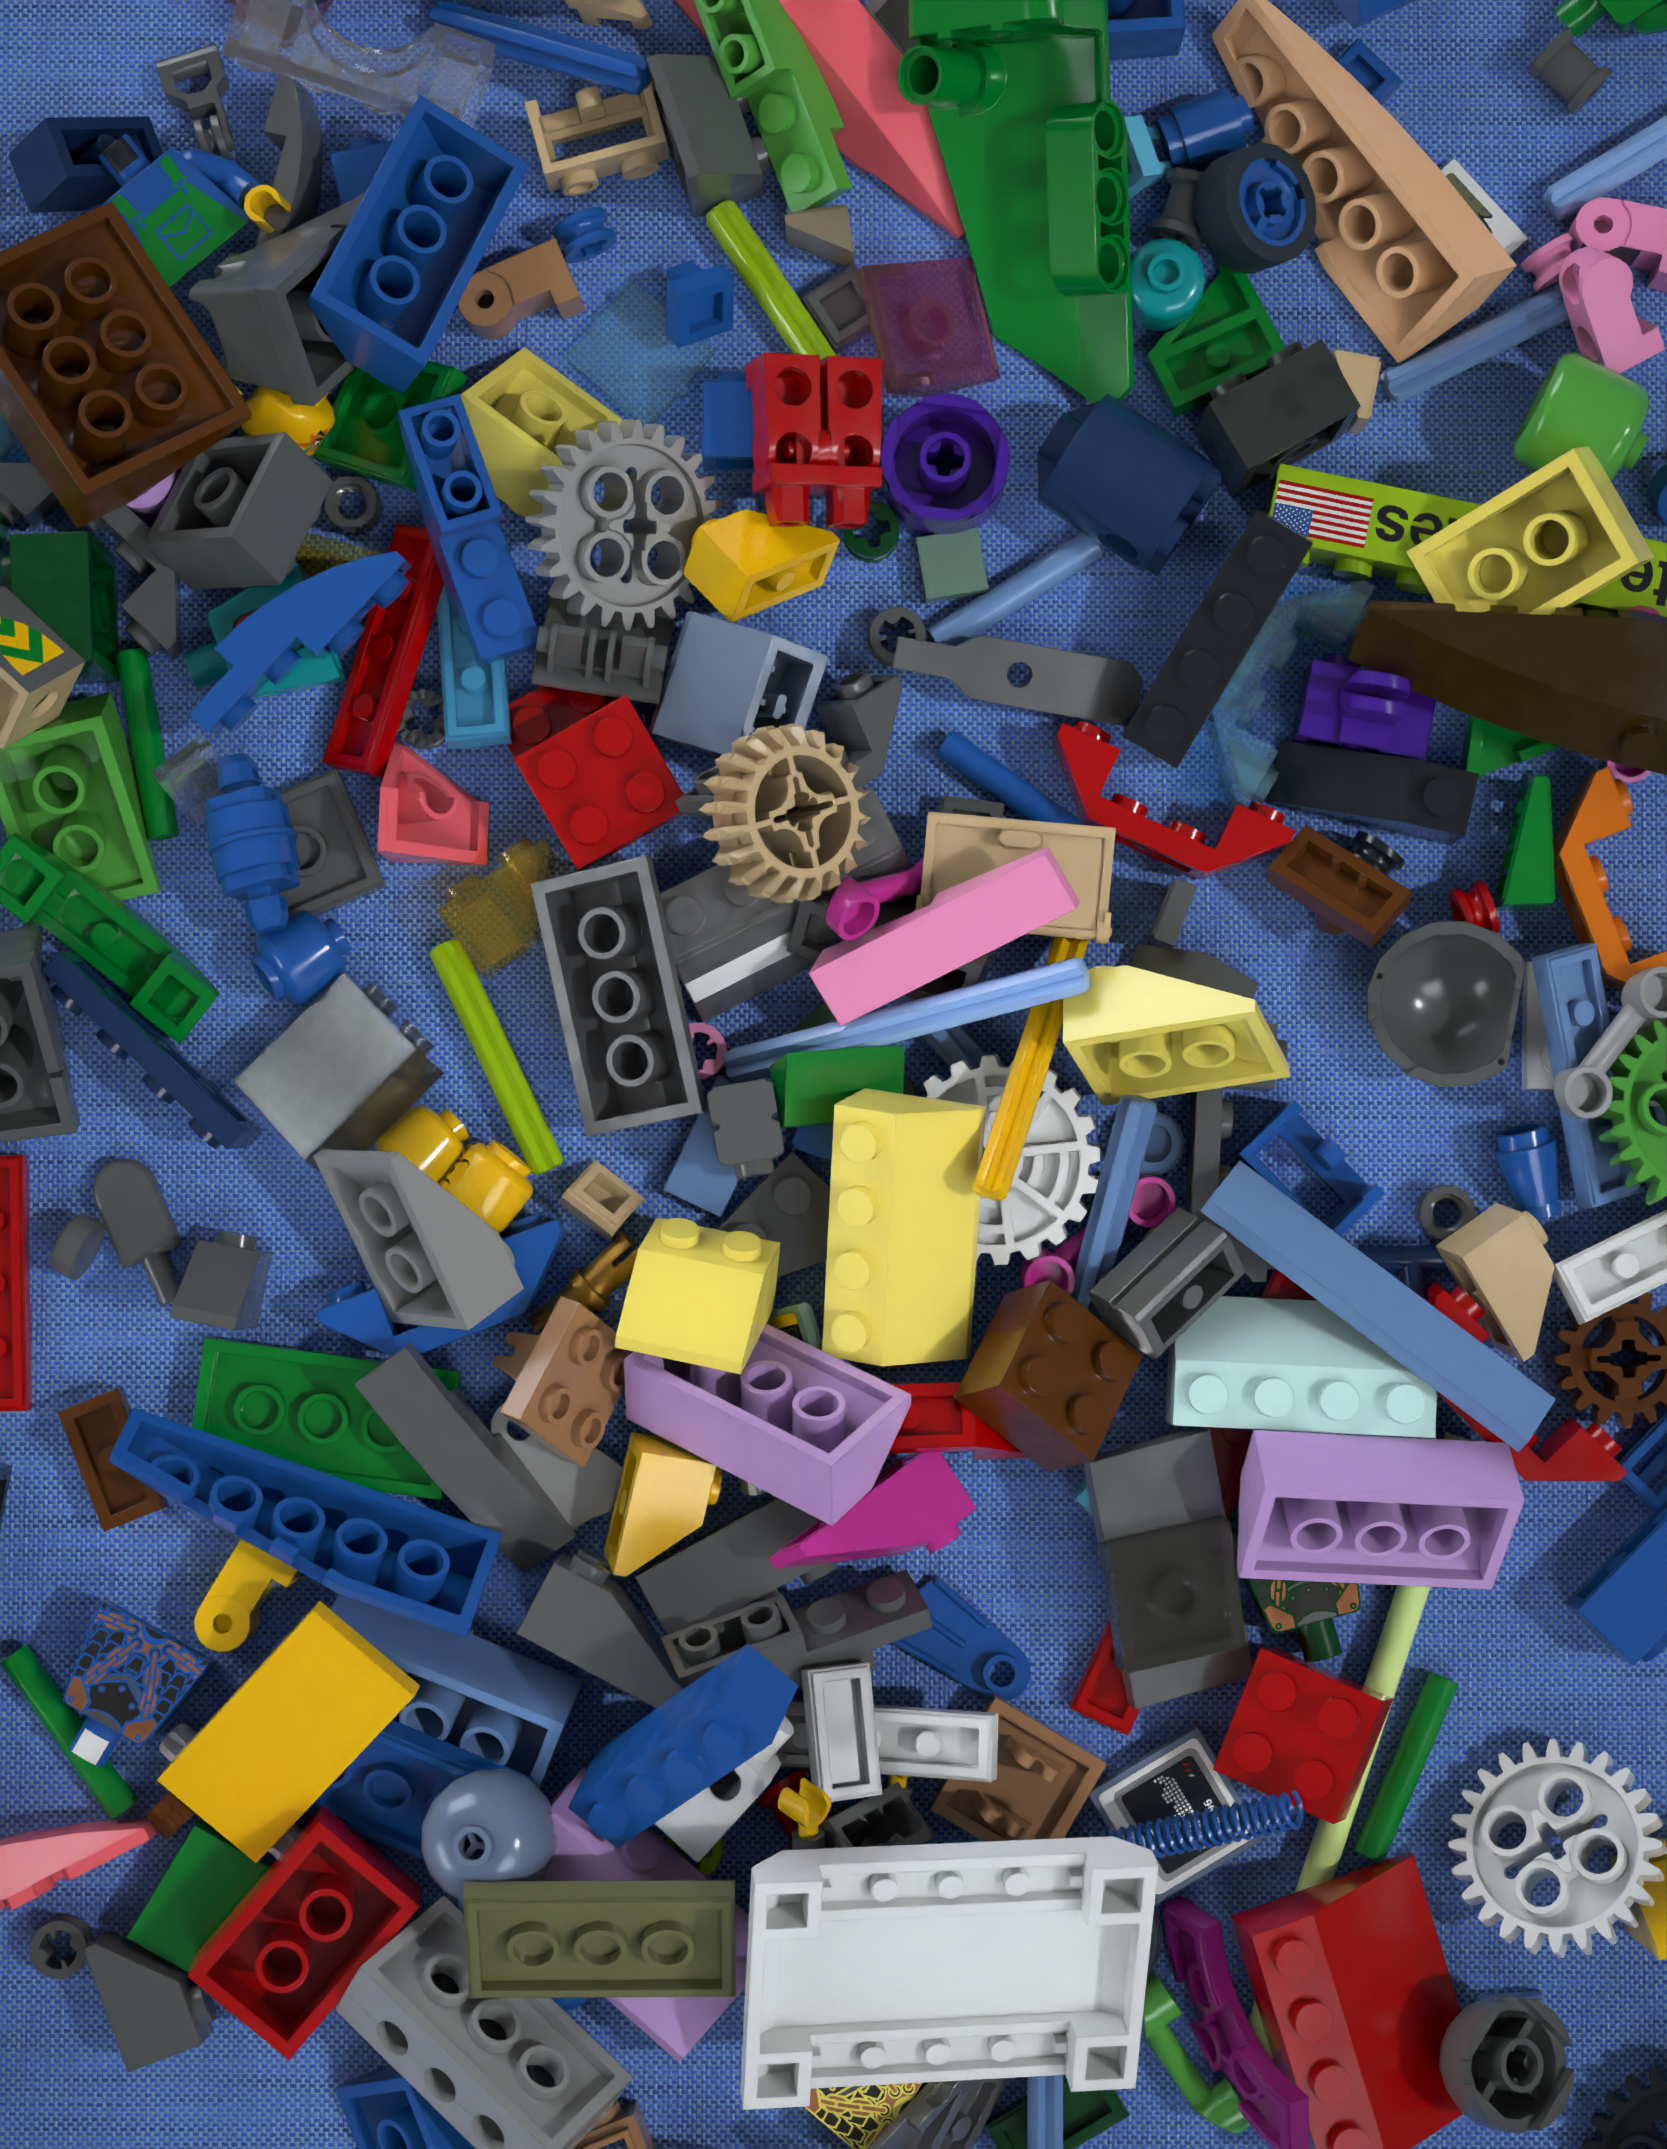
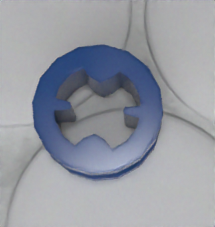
[553,207,617,263]

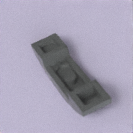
[228,71,323,257]

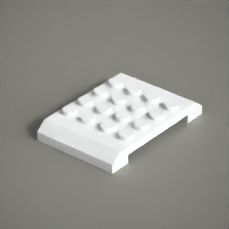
[740,1836,1158,2110]

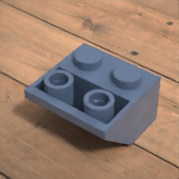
[648,611,829,759]

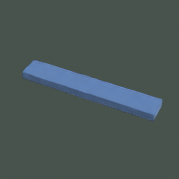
[1200,1160,1556,1452]

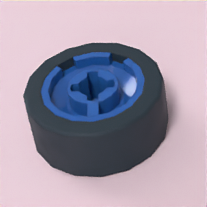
[1195,142,1316,274]

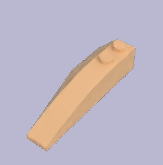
[1211,0,1517,363]

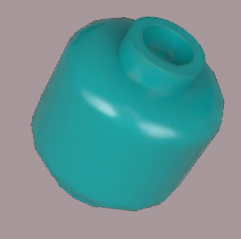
[1130,238,1206,332]

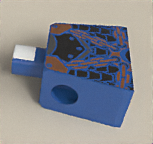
[63,1601,217,1767]

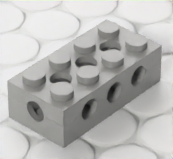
[335,1896,633,2149]

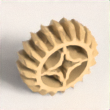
[699,724,872,903]

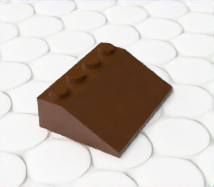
[0,202,252,528]

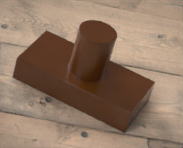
[1266,825,1412,948]

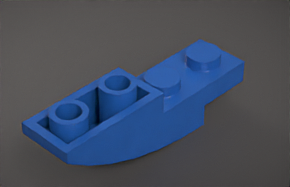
[397,393,538,666]
[189,551,412,734]

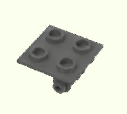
[531,596,675,704]

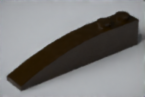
[1346,601,1667,775]

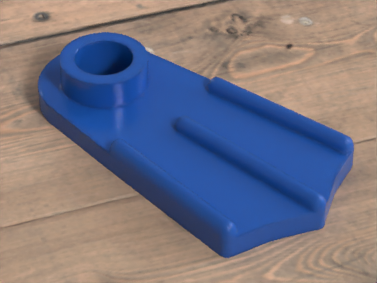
[892,1576,1031,1701]

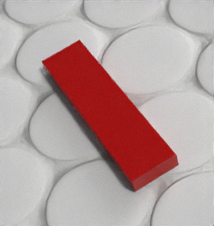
[322,524,444,779]
[0,1155,32,1412]

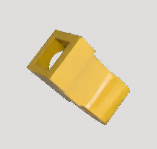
[194,1540,301,1652]

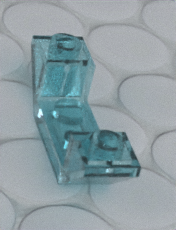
[1205,580,1375,810]

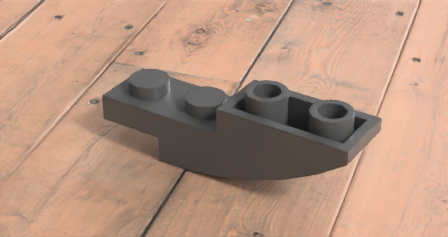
[660,1569,932,1689]

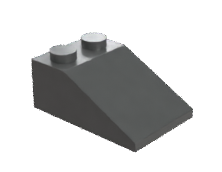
[517,1548,684,1708]

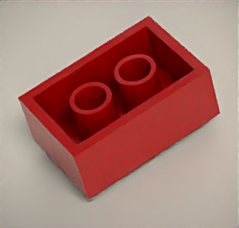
[187,1805,422,2060]

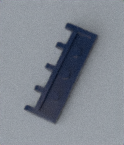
[42,951,263,1149]

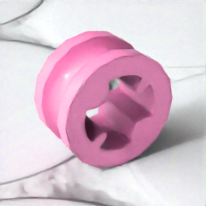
[1520,233,1573,292]
[688,1023,727,1081]

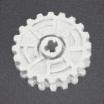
[923,1054,1101,1265]

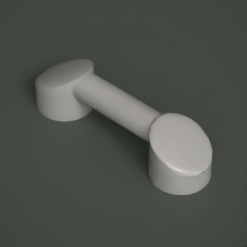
[1553,966,1667,1119]

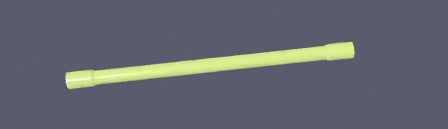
[1248,1432,1471,2059]

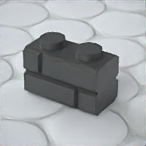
[707,1078,784,1179]
[1089,1207,1246,1360]

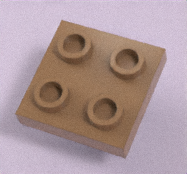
[493,1296,633,1468]
[929,1694,1107,1842]

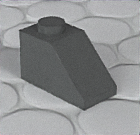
[170,1230,273,1330]
[83,1931,216,2072]

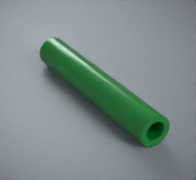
[115,648,180,841]
[0,1644,138,1821]
[1354,1671,1459,1862]

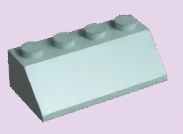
[1165,1296,1437,1438]

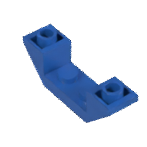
[315,1211,567,1356]

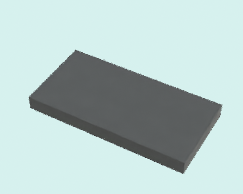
[1083,1426,1253,1710]

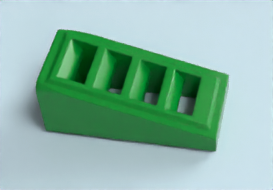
[1494,775,1556,911]

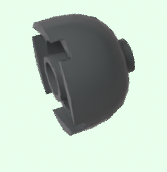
[1439,1995,1574,2133]

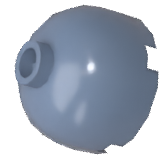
[421,1769,557,1901]

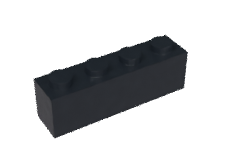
[1122,509,1313,768]

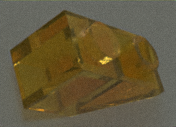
[437,838,556,979]

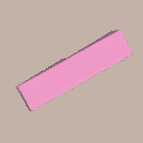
[808,847,1080,1026]

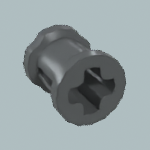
[1527,29,1613,115]
[1148,168,1204,251]

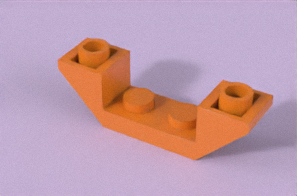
[1553,767,1667,992]

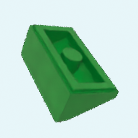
[770,1045,905,1128]

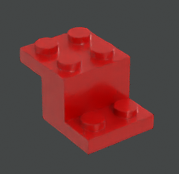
[506,685,684,872]

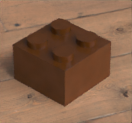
[954,1280,1143,1472]

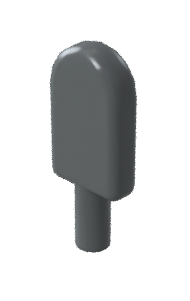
[92,1158,181,1306]

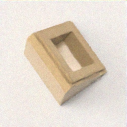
[560,1160,645,1243]

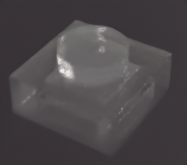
[152,733,225,825]

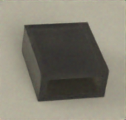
[234,972,444,1171]

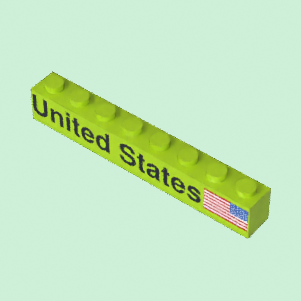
[1265,463,1667,617]

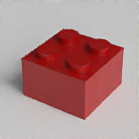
[1212,1647,1394,1824]

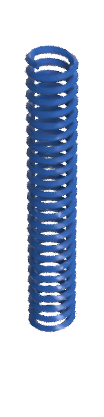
[1073,1790,1304,1858]

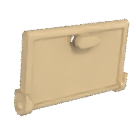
[913,811,1116,945]

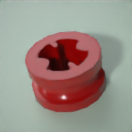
[1448,880,1500,933]

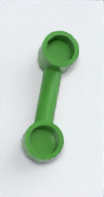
[1141,1969,1251,2134]

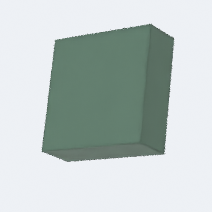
[915,527,989,604]

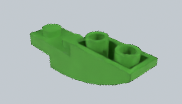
[693,0,853,212]

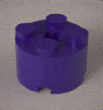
[881,393,1010,535]

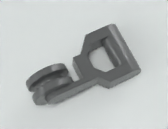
[156,44,236,161]

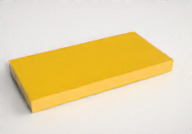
[157,1601,420,1863]

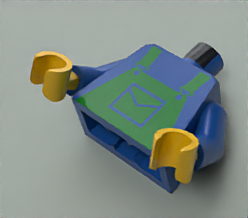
[97,133,291,288]

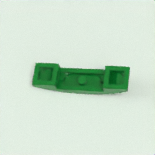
[0,833,220,1044]

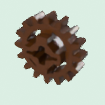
[1548,1292,1667,1428]

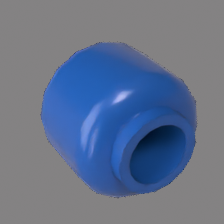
[250,910,351,1005]

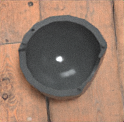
[1367,921,1525,1087]

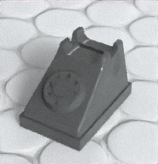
[189,192,365,406]
[0,921,80,1143]

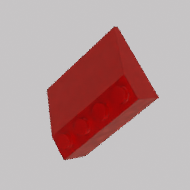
[1230,1852,1462,2149]

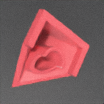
[377,738,490,866]

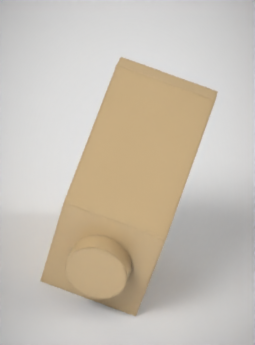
[1435,1203,1555,1362]

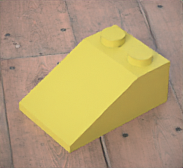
[1407,446,1655,615]
[1063,965,1290,1106]

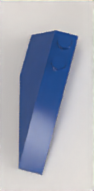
[109,1408,503,1638]

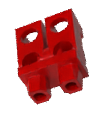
[745,352,882,529]

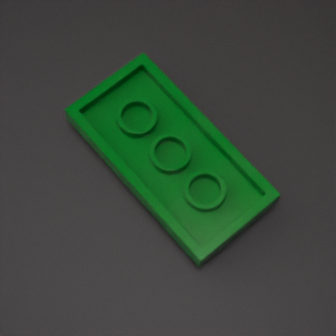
[192,1337,462,1500]

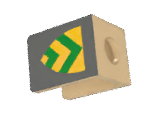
[0,586,86,750]

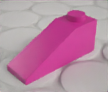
[768,1452,977,1569]

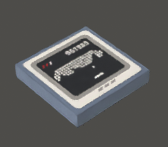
[1089,1724,1265,1906]

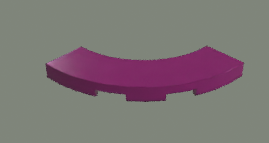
[1163,1896,1309,2149]

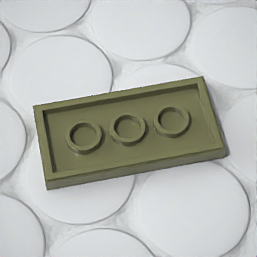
[463,1880,736,1998]

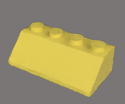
[822,1088,986,1366]

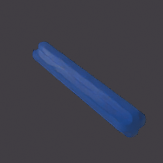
[427,0,651,96]

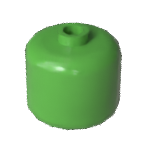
[1513,352,1649,481]

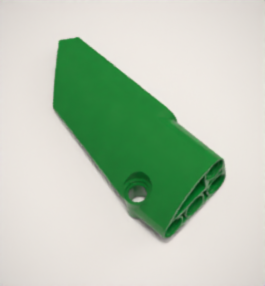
[897,0,1134,403]

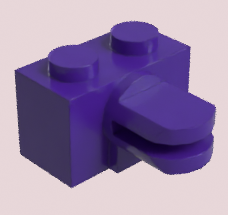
[1291,653,1436,761]

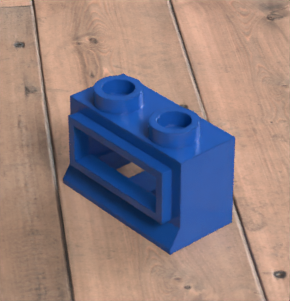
[1233,1100,1385,1236]

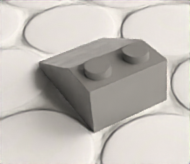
[313,1149,524,1330]

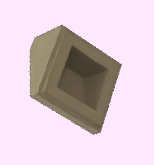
[784,204,854,268]

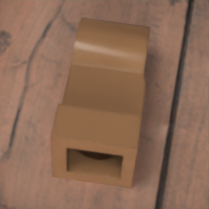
[458,238,586,340]

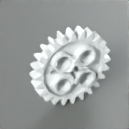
[1448,1739,1667,1958]

